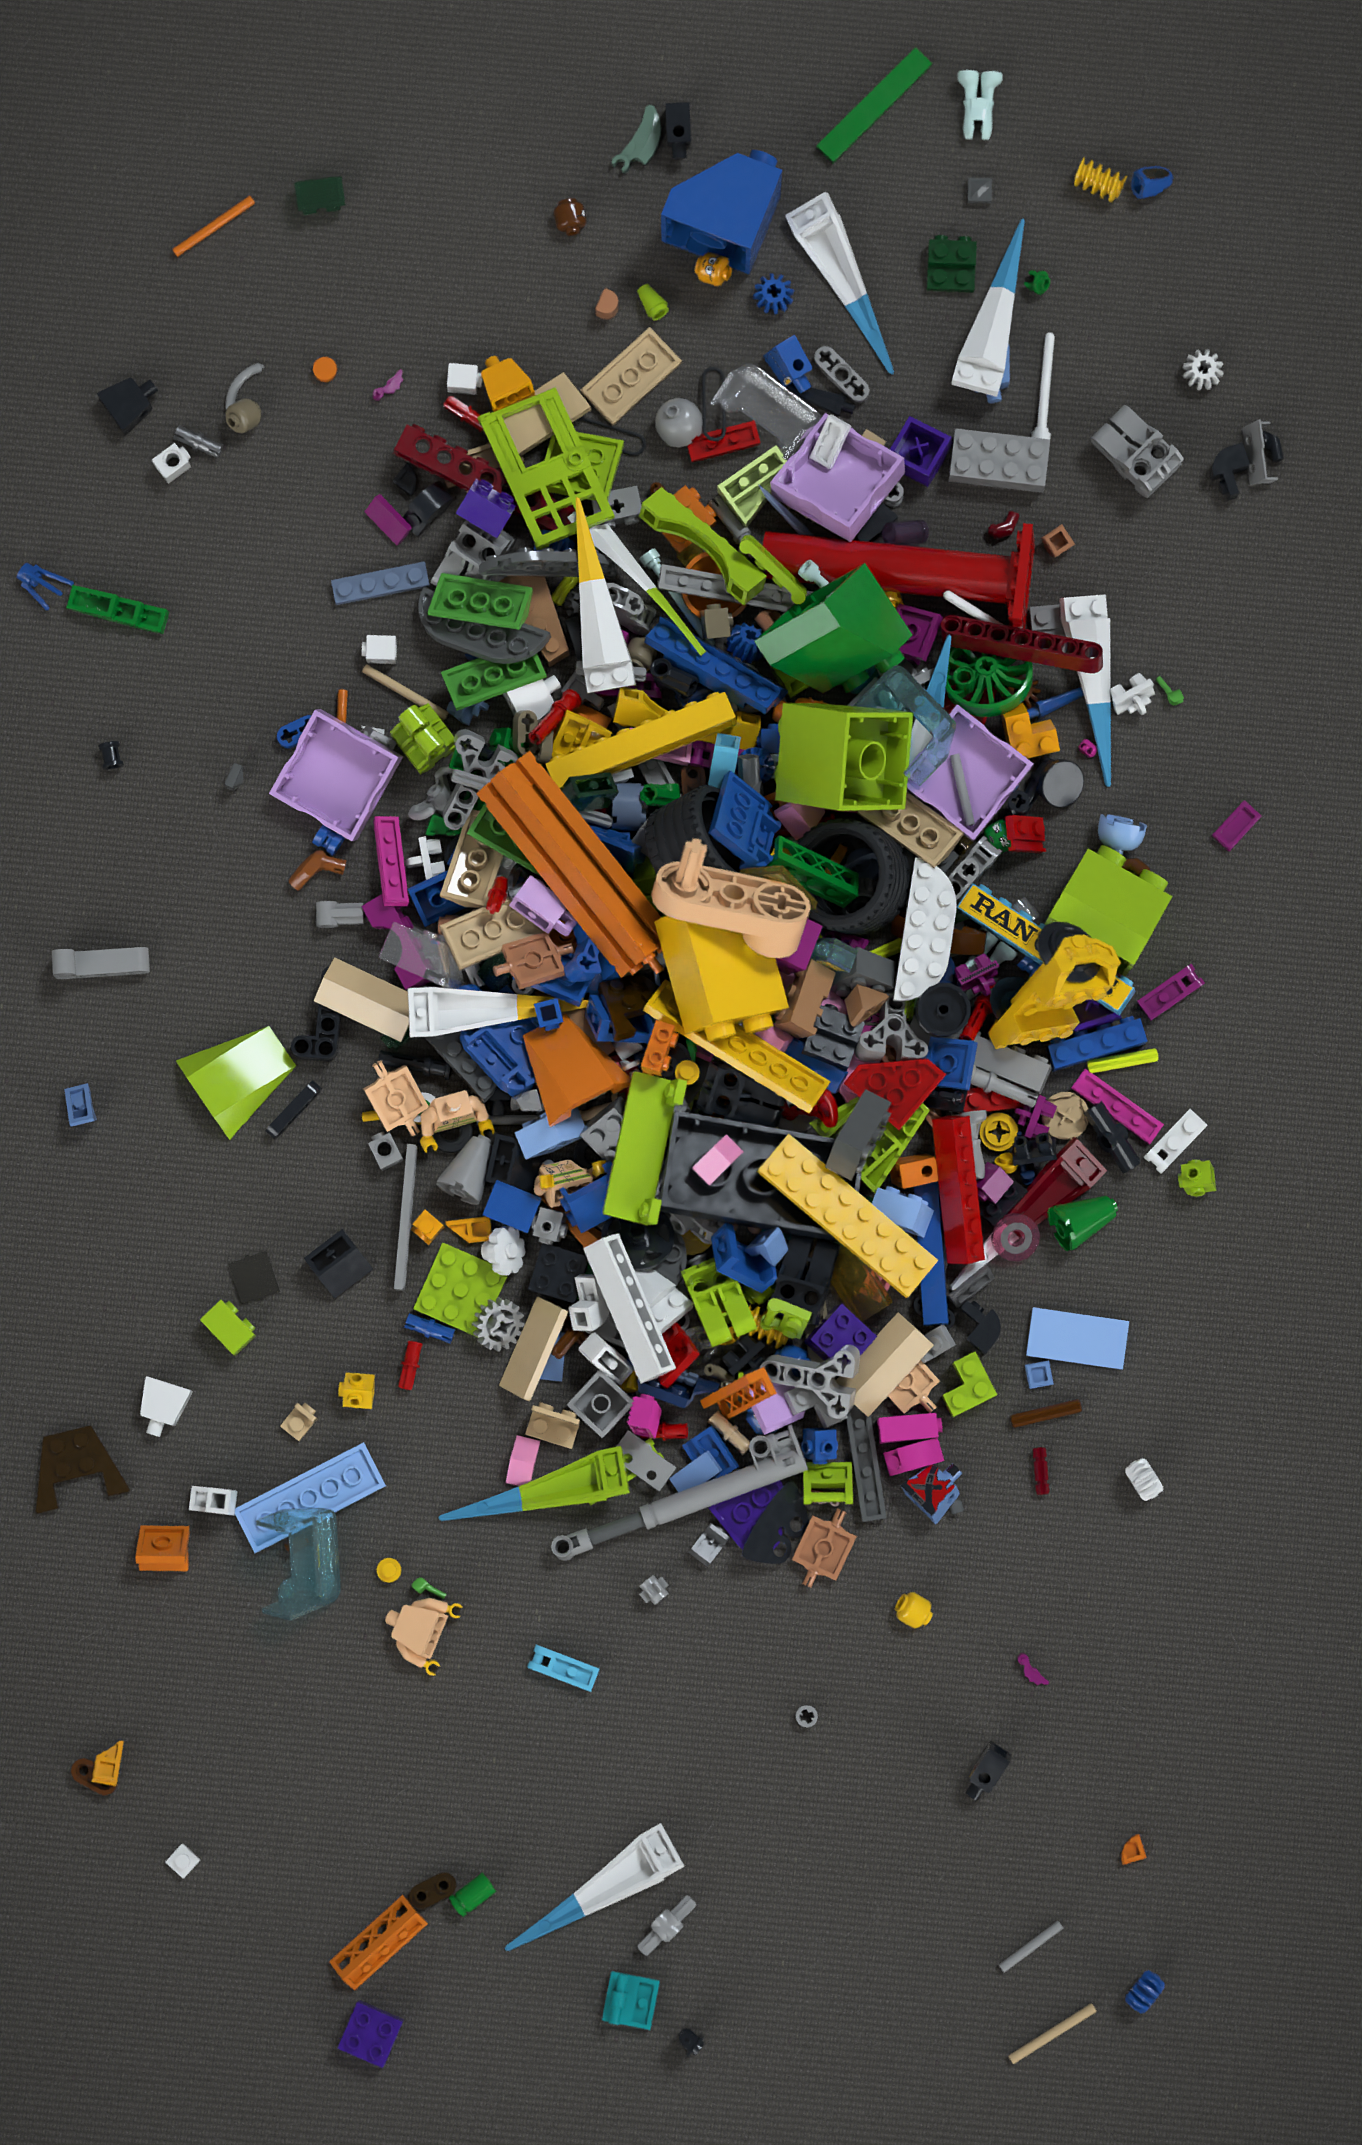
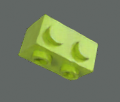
[200,1300,256,1356]

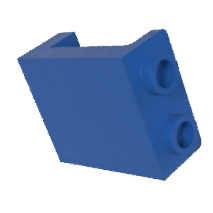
[585,994,656,1043]
[559,1161,613,1233]
[711,1222,777,1293]

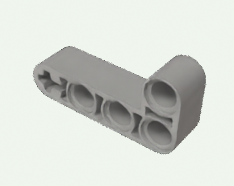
[52,947,150,979]

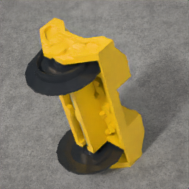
[988,922,1121,1049]

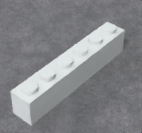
[583,1233,676,1383]

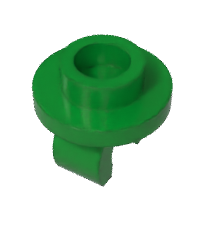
[1024,270,1050,295]

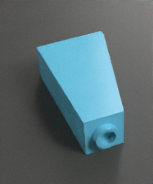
[708,733,741,789]

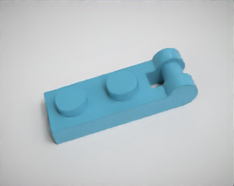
[527,1645,599,1692]

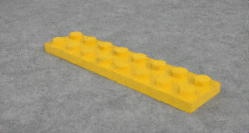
[643,979,831,1113]
[757,1134,938,1298]

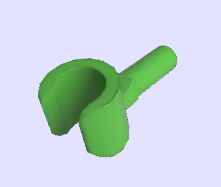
[1156,676,1184,705]
[412,1577,446,1599]

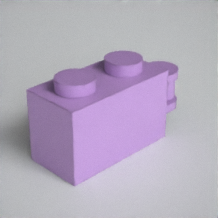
[509,875,578,936]

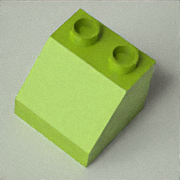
[774,703,913,811]
[1044,845,1172,977]

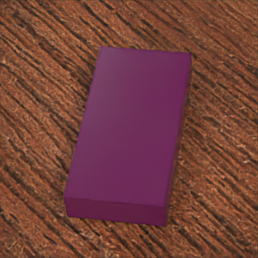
[364,494,412,545]
[1212,800,1262,852]

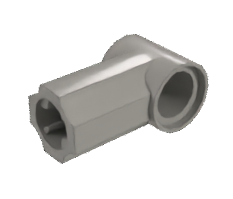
[316,901,364,928]

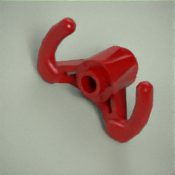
[780,1089,839,1128]

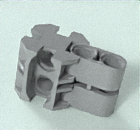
[1090,405,1184,499]
[431,520,516,586]

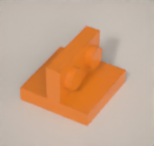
[136,1525,190,1571]

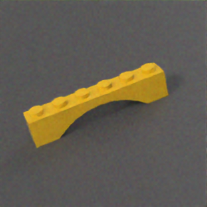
[613,687,761,750]

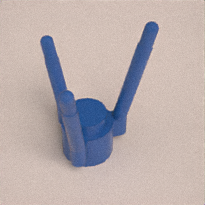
[17,563,74,610]

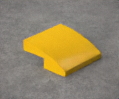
[552,710,612,757]

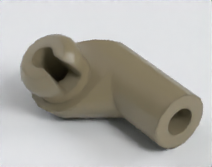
[704,1364,735,1388]

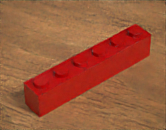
[932,1116,985,1264]

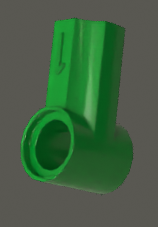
[640,783,680,808]

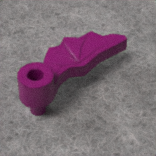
[372,369,403,400]
[1017,1653,1049,1685]

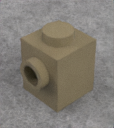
[700,604,733,640]

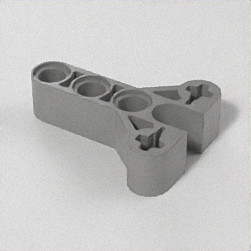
[443,729,518,830]
[854,971,928,1063]
[760,1345,860,1419]

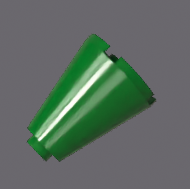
[1047,1196,1118,1251]

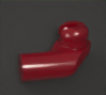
[988,511,1020,539]

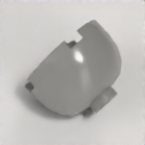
[655,398,703,447]

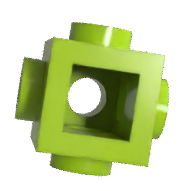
[1178,1160,1216,1197]

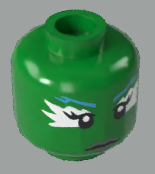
[982,819,1011,854]

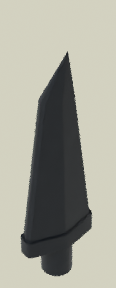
[778,380,856,416]

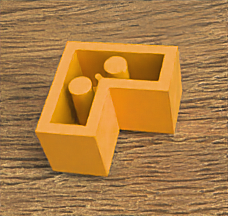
[1001,703,1060,759]

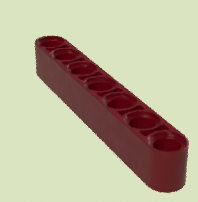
[941,615,1103,674]

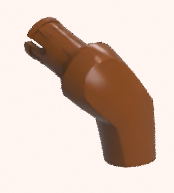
[289,850,346,891]

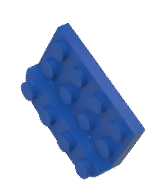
[709,770,781,876]
[459,985,539,1097]

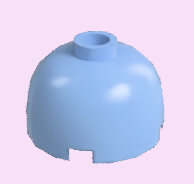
[1098,814,1147,855]

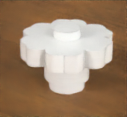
[481,1226,525,1275]

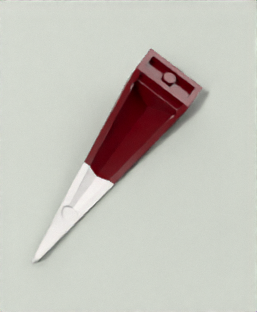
[949,1137,1107,1290]

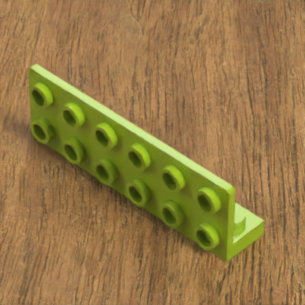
[602,1071,687,1225]

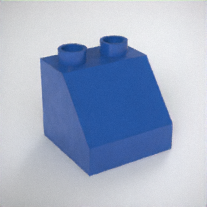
[661,150,782,275]

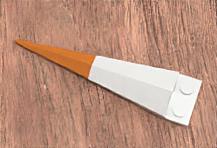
[539,1195,693,1334]

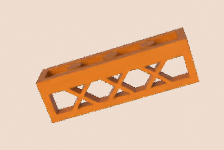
[700,1367,777,1420]
[329,1895,428,1991]

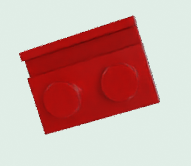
[1005,815,1046,853]

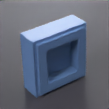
[1024,1360,1054,1389]

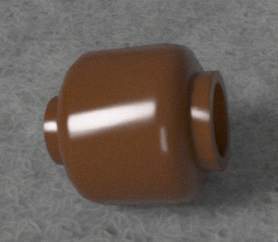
[554,198,587,236]

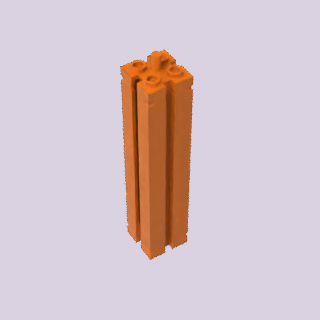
[476,751,664,978]

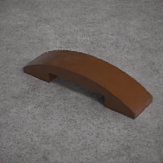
[891,911,987,955]

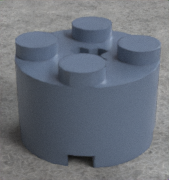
[609,783,646,831]

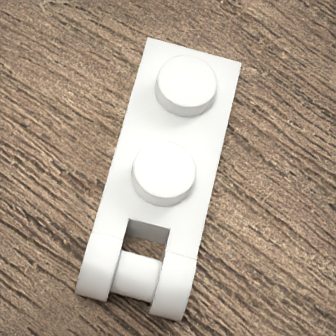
[1144,1109,1207,1174]

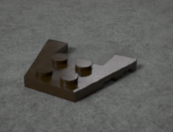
[598,973,659,1042]
[36,1425,130,1514]

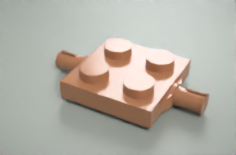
[493,932,574,989]
[792,1508,857,1588]

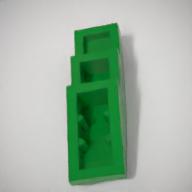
[66,585,169,634]

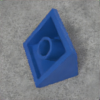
[408,870,467,927]
[483,1180,542,1233]

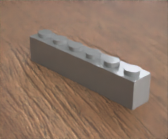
[910,1015,1052,1095]

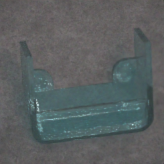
[853,665,956,786]
[256,1508,341,1621]

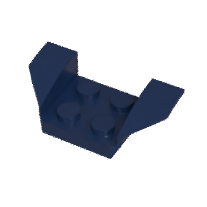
[625,1353,720,1408]

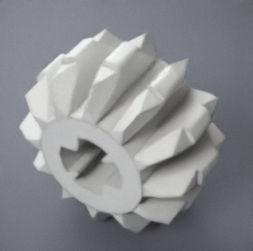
[1183,350,1223,390]
[1125,1458,1163,1501]

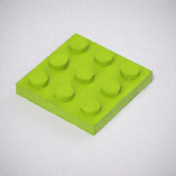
[544,432,624,501]
[413,1243,508,1338]

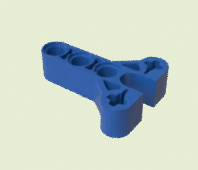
[564,911,621,982]

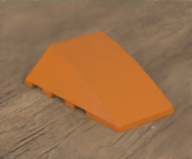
[523,1014,631,1127]

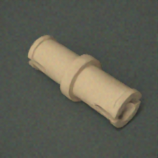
[708,1411,750,1456]

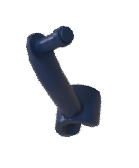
[1017,1131,1035,1185]

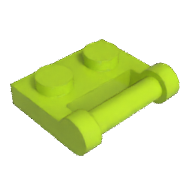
[760,1298,812,1340]
[803,1462,853,1505]

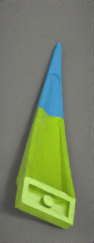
[438,1446,630,1521]

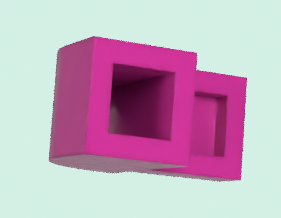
[883,1438,944,1476]

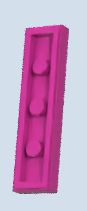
[373,816,409,906]
[1071,1068,1164,1145]

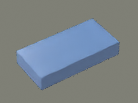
[669,1450,722,1492]

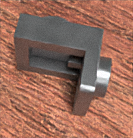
[688,1523,730,1567]

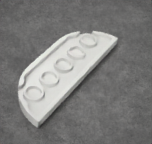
[893,857,957,1001]

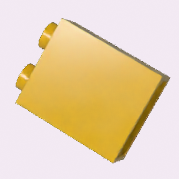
[654,916,789,1042]

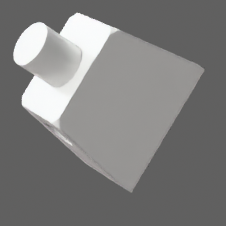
[503,675,561,724]
[140,1376,193,1437]

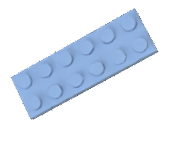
[235,1442,386,1553]

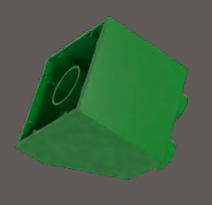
[754,563,913,693]

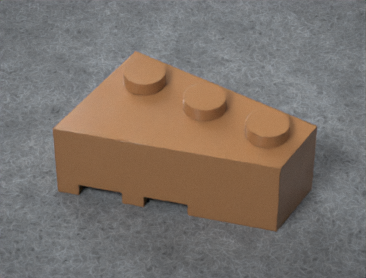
[774,959,836,1039]

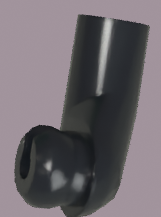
[1262,431,1284,462]

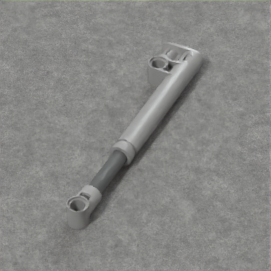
[551,1425,808,1561]

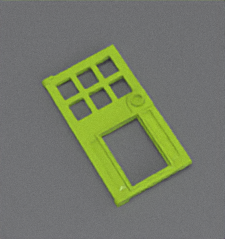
[477,387,615,550]

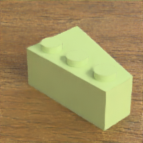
[717,446,787,528]

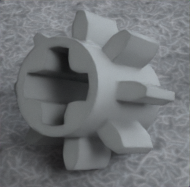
[639,1575,669,1605]

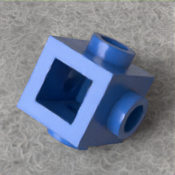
[801,1427,838,1464]

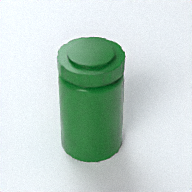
[449,1872,497,1917]

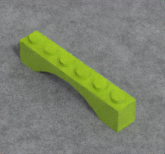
[639,487,767,605]

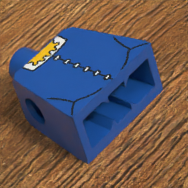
[763,334,812,394]

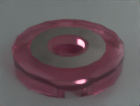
[991,1213,1040,1261]

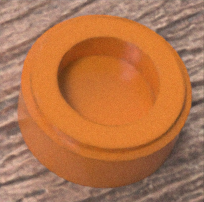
[313,357,337,382]

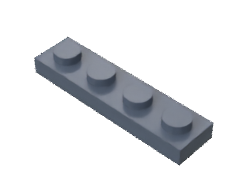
[331,562,430,605]

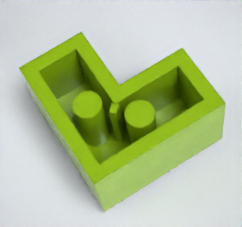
[941,1351,997,1418]

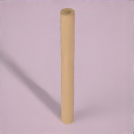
[362,664,449,720]
[1008,2003,1097,2064]

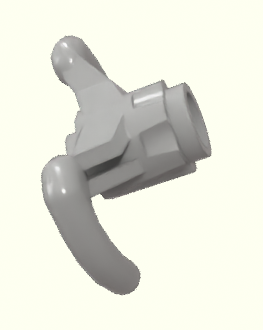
[408,764,457,820]

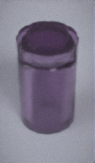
[882,520,929,545]

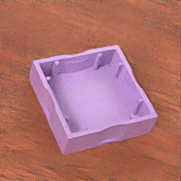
[770,413,905,542]
[907,705,1034,842]
[269,709,403,841]

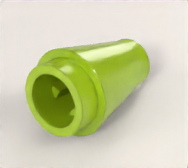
[637,284,669,320]

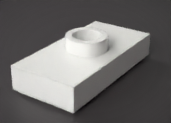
[810,415,851,469]

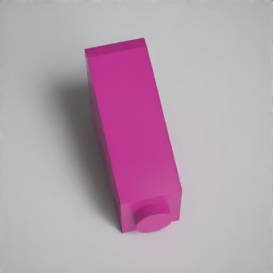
[877,1413,942,1444]

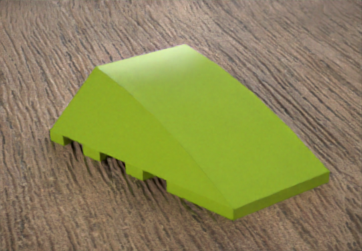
[176,1026,296,1140]
[809,1097,930,1194]

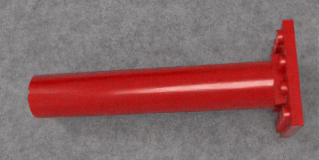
[762,523,1035,629]

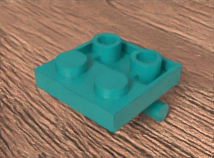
[602,1971,660,2030]

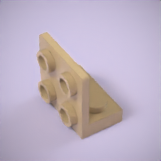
[525,1402,581,1449]

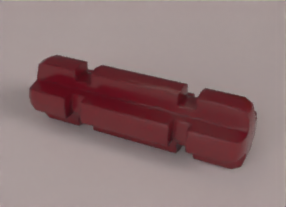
[1033,1447,1050,1495]

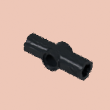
[1084,1101,1141,1174]

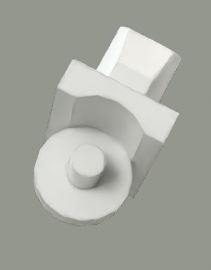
[1110,673,1155,715]

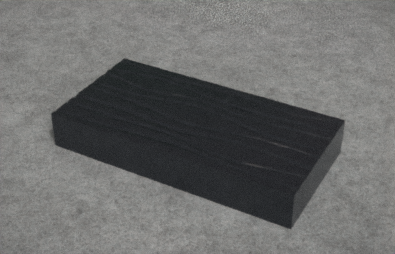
[658,1111,862,1243]

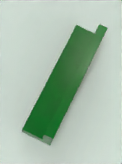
[764,835,859,908]

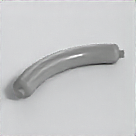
[225,363,264,410]

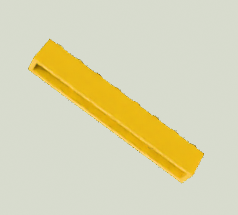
[545,692,737,794]

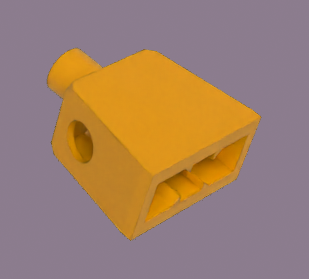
[481,356,535,412]

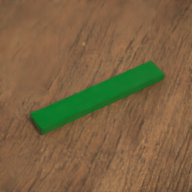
[816,47,932,164]

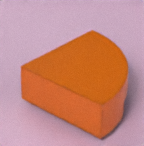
[1121,1834,1146,1865]

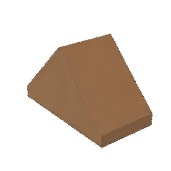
[845,984,889,1027]

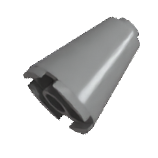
[436,1135,493,1205]

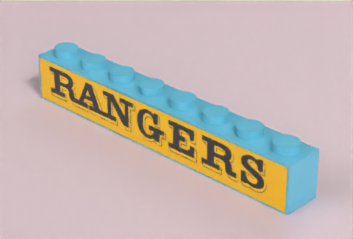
[957,884,1135,1016]

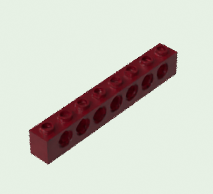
[393,424,576,531]

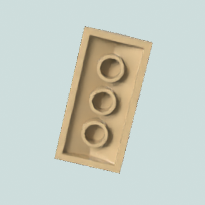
[857,792,964,868]
[440,809,504,908]
[314,958,409,1042]
[836,1313,934,1417]

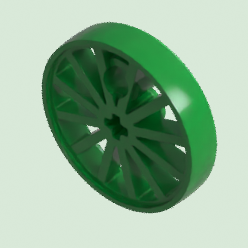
[945,635,1033,717]

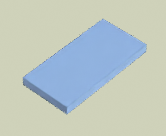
[1026,1307,1129,1370]

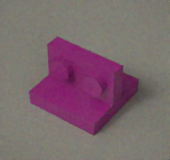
[896,604,943,665]

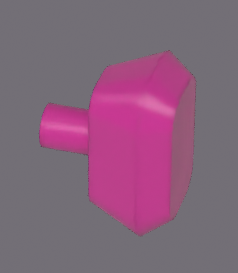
[1078,739,1097,758]

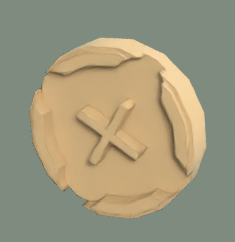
[1041,1092,1089,1140]

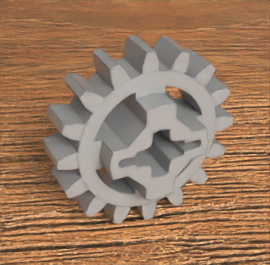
[472,1297,525,1351]

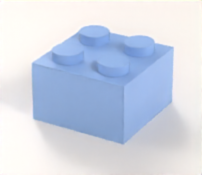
[515,1108,585,1159]
[872,1186,934,1238]

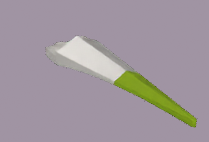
[567,511,706,655]

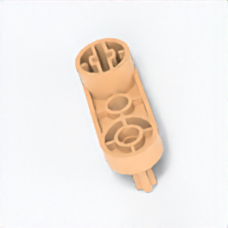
[651,838,811,958]

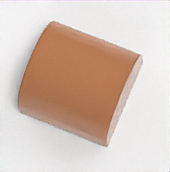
[595,288,618,319]
[1041,524,1075,558]
[754,609,781,632]

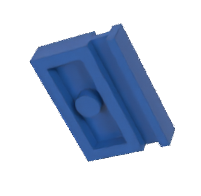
[682,1425,739,1482]

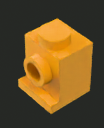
[410,1210,445,1245]

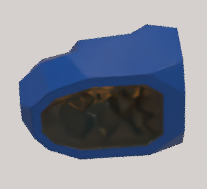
[1131,166,1173,199]

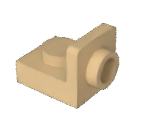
[280,1403,318,1442]

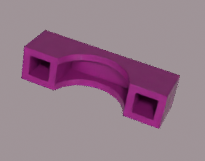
[361,894,437,990]

